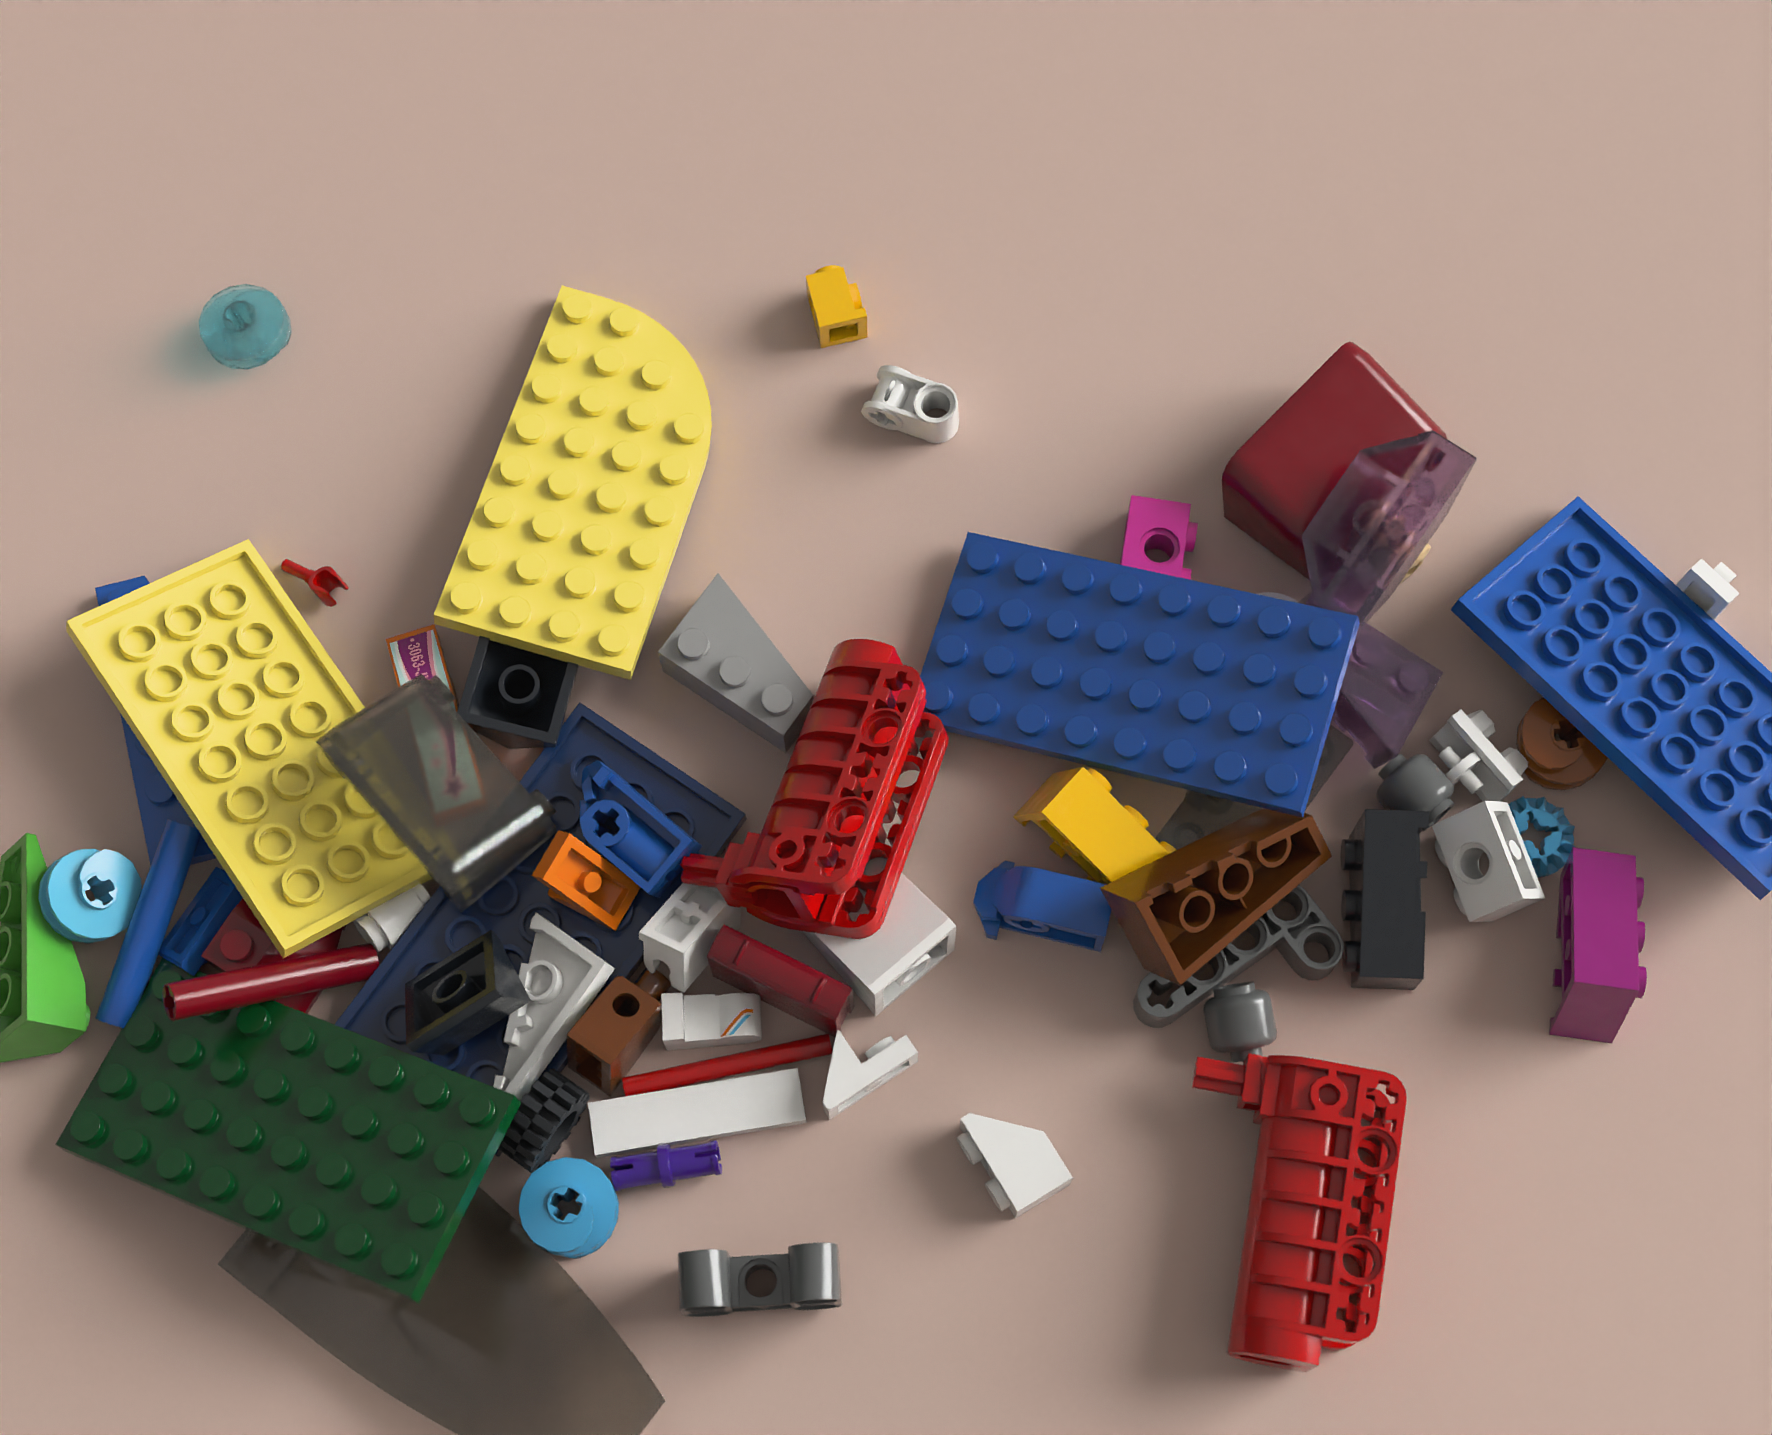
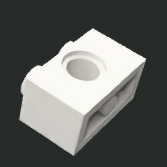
[1432,801,1545,922]

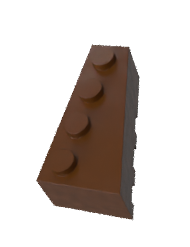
[1100,808,1332,985]

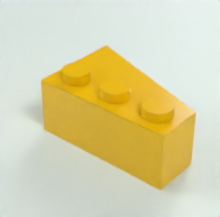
[1013,767,1176,884]

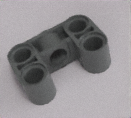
[678,1243,842,1317]

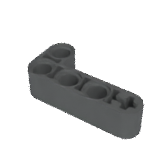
[1133,885,1344,1028]

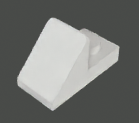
[823,1030,918,1119]

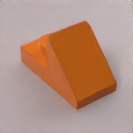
[531,830,640,931]

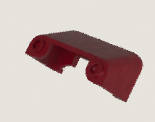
[1222,342,1448,585]

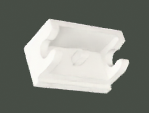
[639,883,741,992]

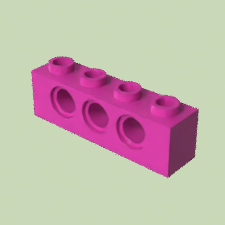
[1120,495,1198,580]

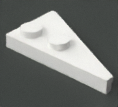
[493,913,615,1101]

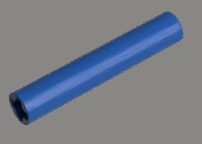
[95,819,201,1028]

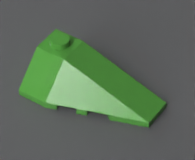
[0,833,90,1063]

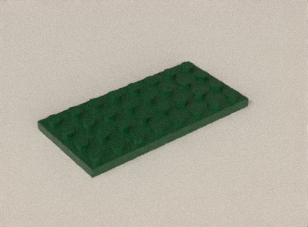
[55,958,521,1304]

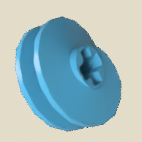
[518,1157,619,1258]

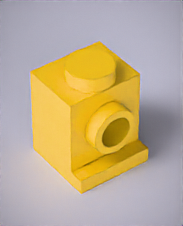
[805,265,868,348]

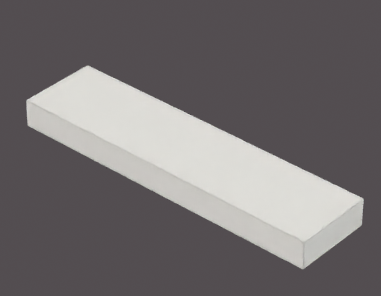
[588,1068,807,1158]

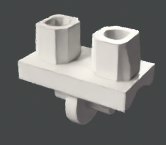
[1429,709,1529,802]

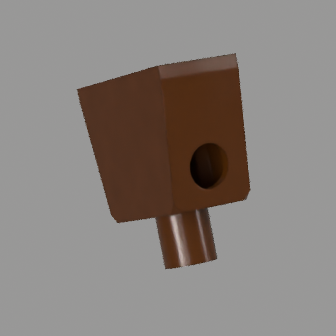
[567,968,671,1097]

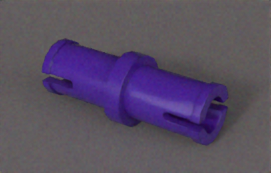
[610,1140,722,1192]

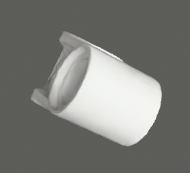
[861,365,959,444]

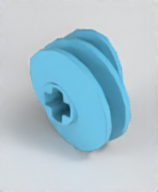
[38,849,142,944]

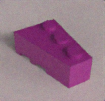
[1549,847,1647,1043]

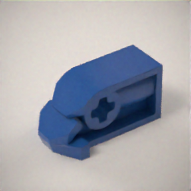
[579,760,702,898]
[973,861,1111,952]

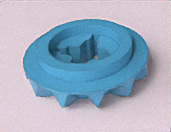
[1508,796,1575,878]

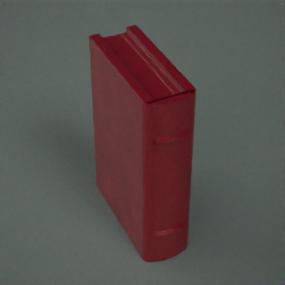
[707,924,855,1037]

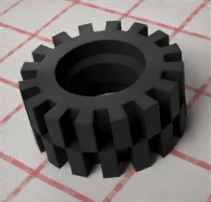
[498,1069,590,1173]

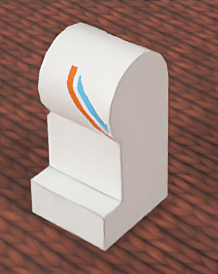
[661,992,762,1050]

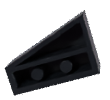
[1340,809,1429,990]

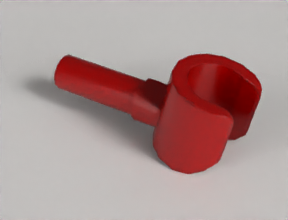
[281,559,348,607]

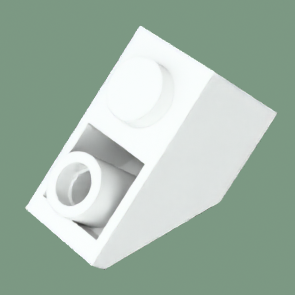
[957,1113,1073,1218]

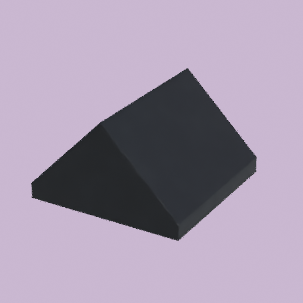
[455,636,579,749]
[405,929,531,1055]

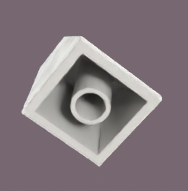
[802,857,956,1016]

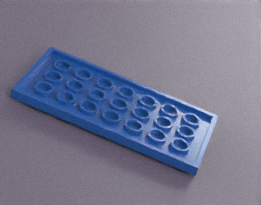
[1451,496,1772,900]
[920,532,1360,818]

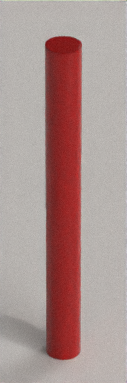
[622,1033,833,1096]

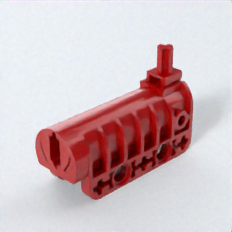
[681,639,949,939]
[1192,1053,1407,1373]

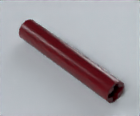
[162,943,379,1021]

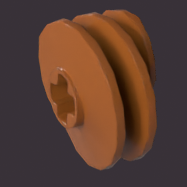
[1516,697,1608,790]

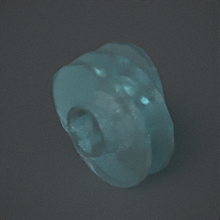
[199,284,292,370]

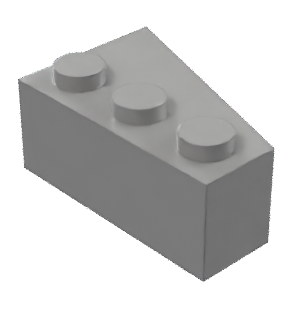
[658,573,814,753]

